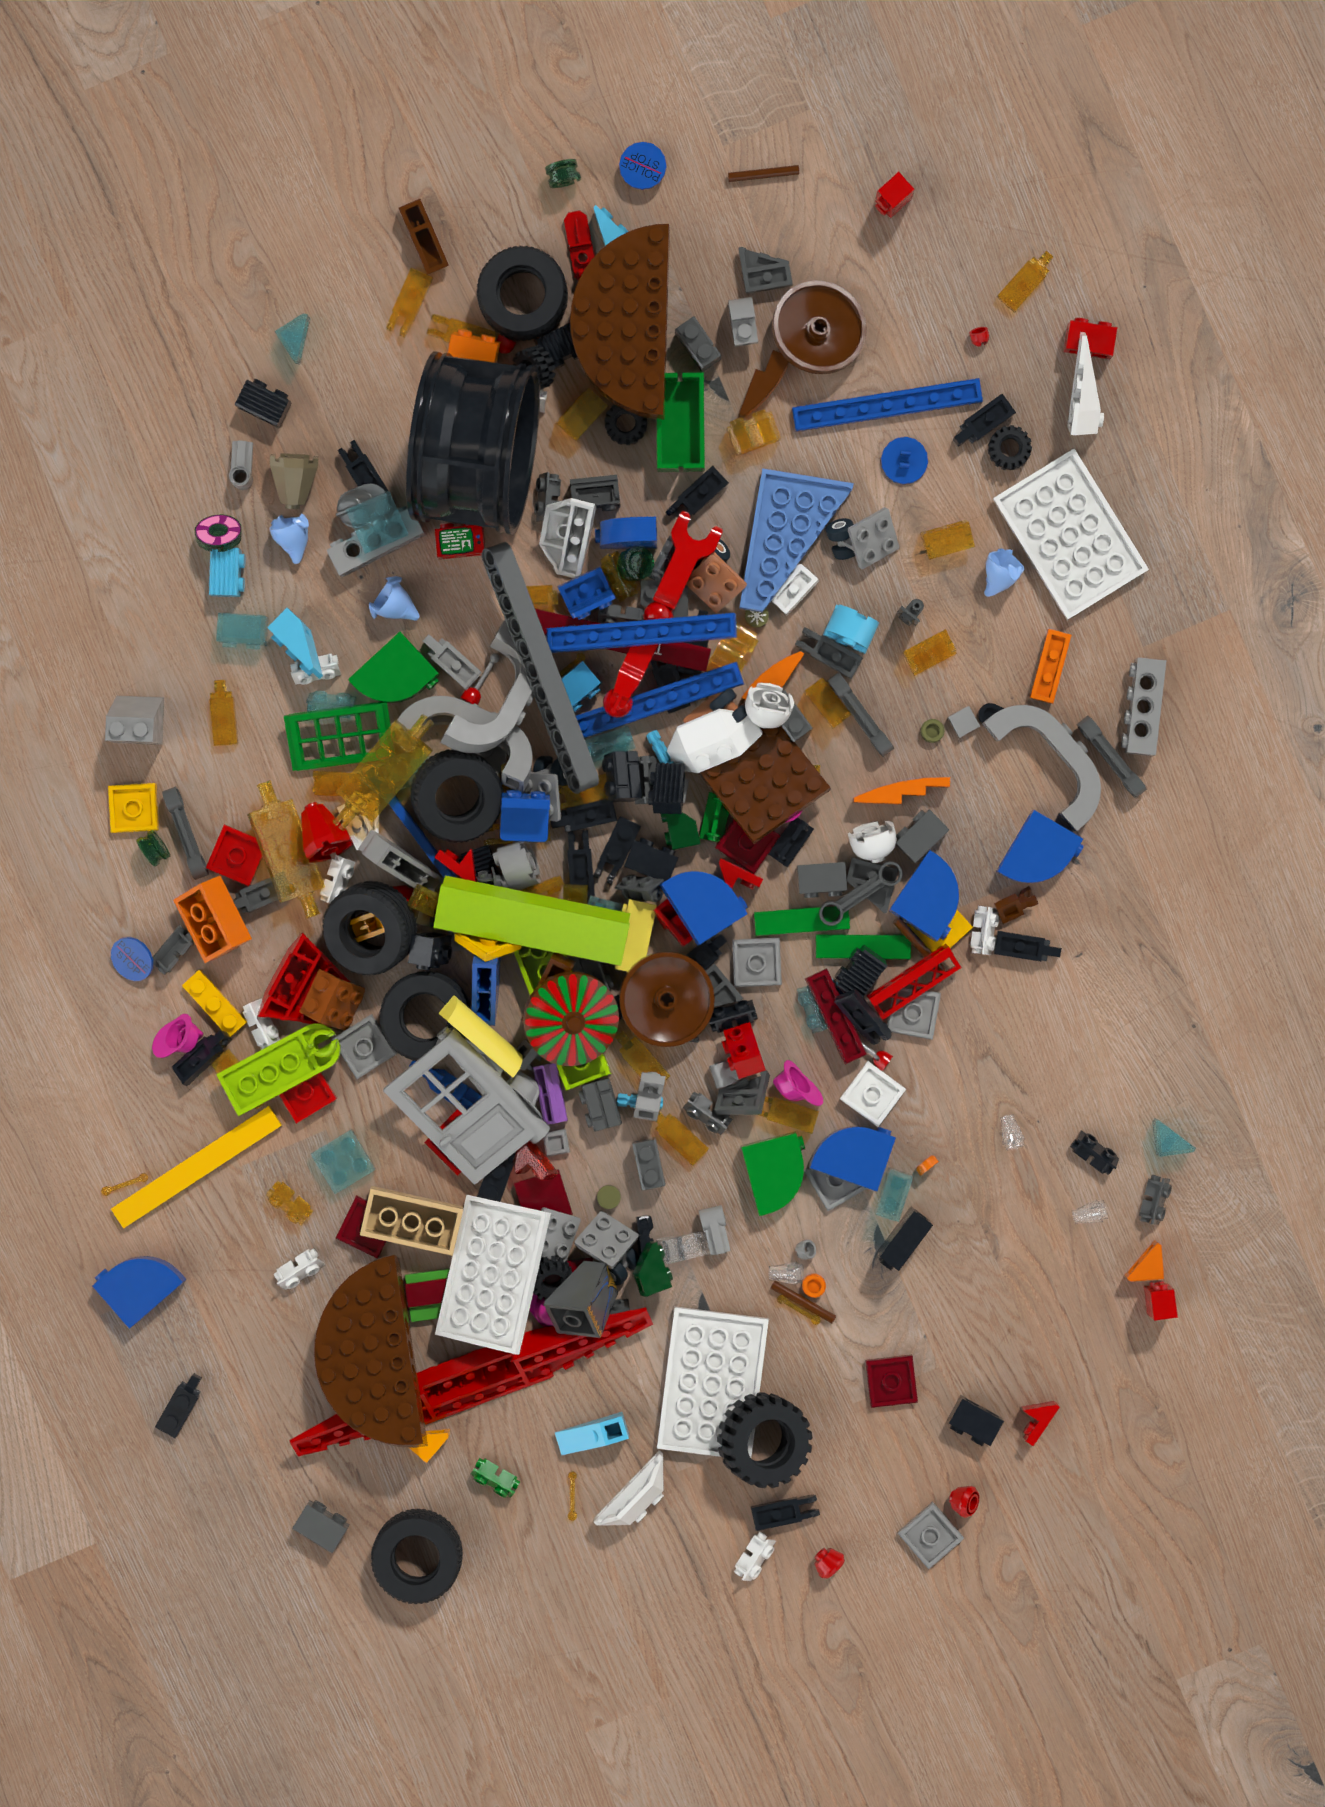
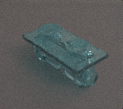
[306,691,357,718]
[585,726,636,762]
[797,985,828,1033]

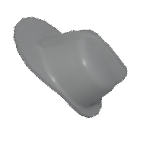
[507,1072,542,1119]

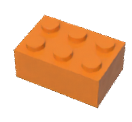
[173,876,252,963]

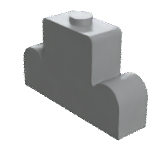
[358,829,444,899]

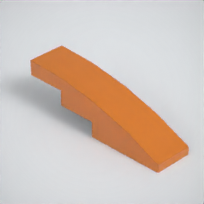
[853,777,950,805]

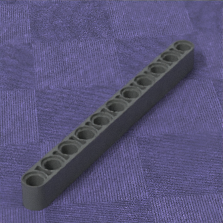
[482,542,599,794]

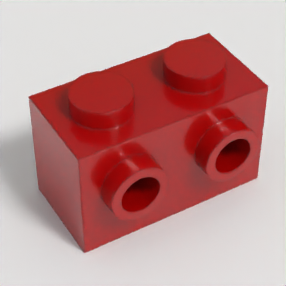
[722,1022,766,1079]

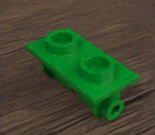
[700,792,729,842]
[470,1458,520,1498]

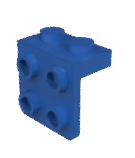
[557,566,615,620]
[500,790,550,842]

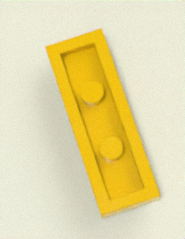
[182,969,247,1037]

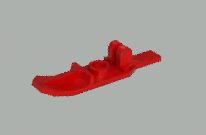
[564,210,595,281]

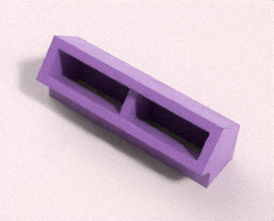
[533,1063,568,1124]

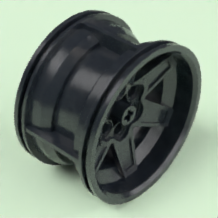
[406,351,540,535]

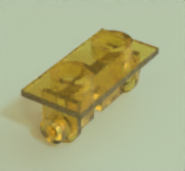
[600,551,638,603]
[266,1181,313,1226]

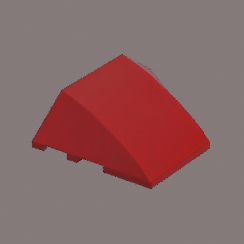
[257,932,351,1027]

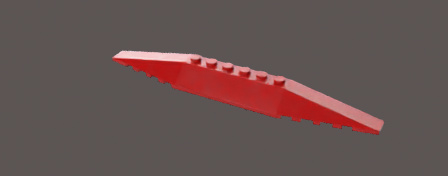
[289,1307,653,1457]

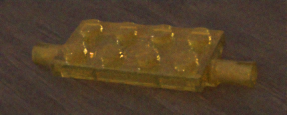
[333,714,434,830]
[247,780,325,919]

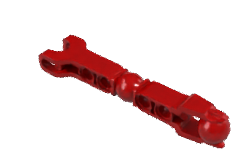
[603,510,723,718]

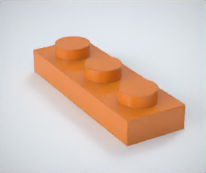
[1029,629,1072,704]

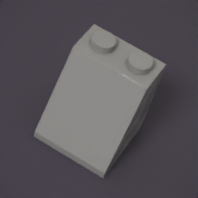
[105,696,164,745]

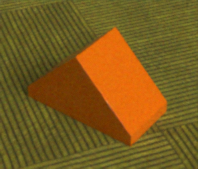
[1124,1240,1164,1282]

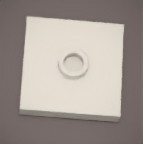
[840,1061,906,1127]

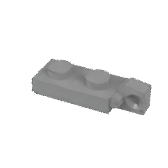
[423,634,482,690]

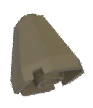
[270,453,319,509]

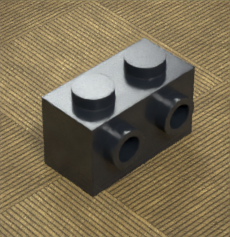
[408,932,453,970]

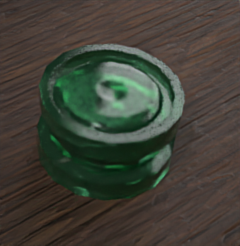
[545,159,581,188]
[617,546,655,582]
[136,829,171,867]

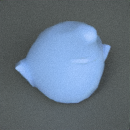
[269,514,309,564]
[984,548,1024,597]
[369,576,420,621]

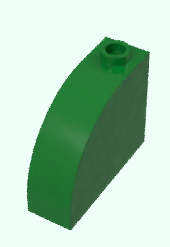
[348,632,440,703]
[741,1131,805,1216]

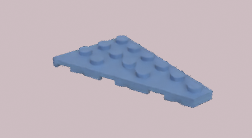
[739,468,854,613]

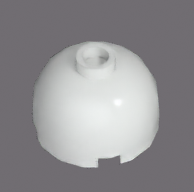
[745,683,794,728]
[848,821,897,863]

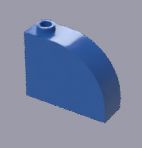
[595,516,657,549]
[996,810,1084,883]
[889,850,959,942]
[659,871,748,945]
[472,954,501,1026]
[808,1127,896,1191]
[92,1256,186,1329]

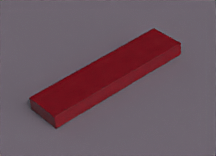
[805,968,867,1065]

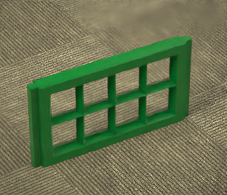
[283,702,396,771]

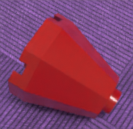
[301,802,353,863]

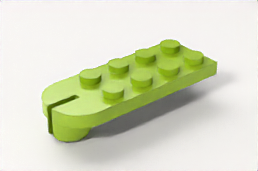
[216,1023,341,1116]

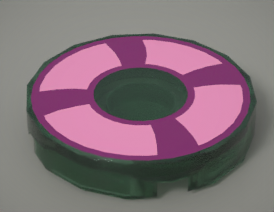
[195,514,242,552]

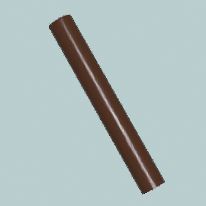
[728,165,799,182]
[893,917,946,974]
[770,1280,836,1324]

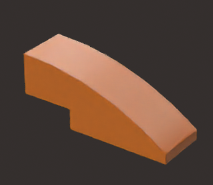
[741,651,804,702]

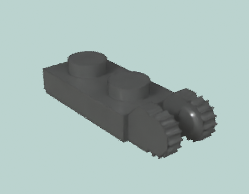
[795,627,863,679]

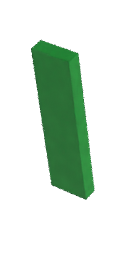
[754,906,850,936]
[816,934,911,959]

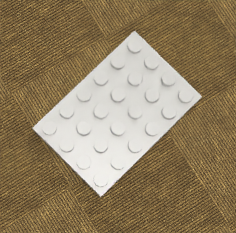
[992,449,1149,620]
[435,1195,551,1355]
[657,1307,769,1458]

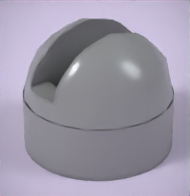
[795,1240,816,1260]

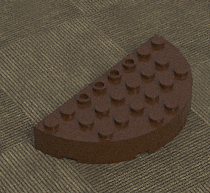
[570,224,670,420]
[314,1255,428,1448]

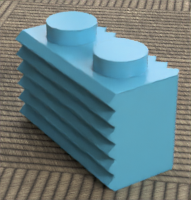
[209,547,246,597]

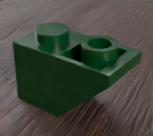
[660,812,701,850]
[633,1241,673,1297]

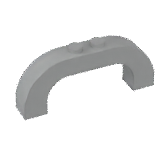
[440,620,534,753]
[394,696,532,793]
[982,705,1101,831]

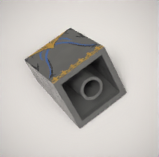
[544,1261,618,1338]

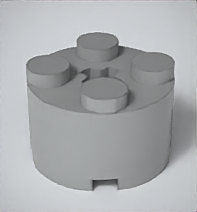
[493,841,541,890]

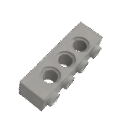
[326,506,425,578]
[1121,657,1166,756]

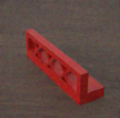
[867,943,962,1020]

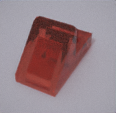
[515,1140,558,1180]

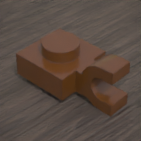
[994,886,1038,924]

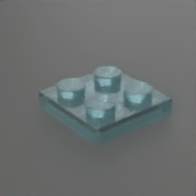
[346,490,409,554]
[311,1129,376,1194]

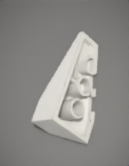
[1067,332,1104,435]

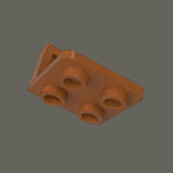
[300,969,365,1030]

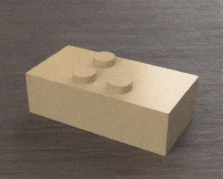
[360,1186,463,1256]

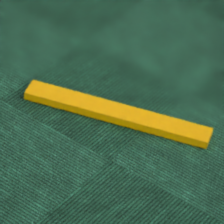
[111,1105,282,1229]

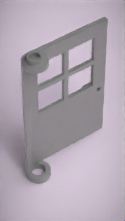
[383,1027,550,1185]

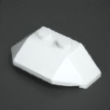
[539,498,596,578]
[667,709,762,773]
[594,1450,664,1525]

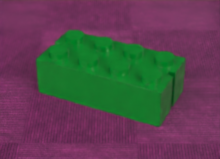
[657,372,705,472]

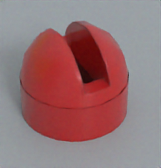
[969,327,989,347]
[496,334,516,354]

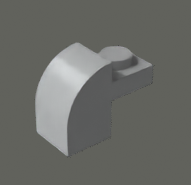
[728,297,758,347]
[633,1072,666,1121]

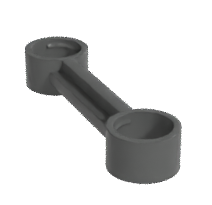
[827,672,894,757]
[1076,716,1147,798]
[162,786,209,880]
[819,861,903,926]

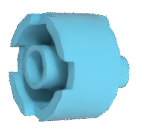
[823,604,879,654]

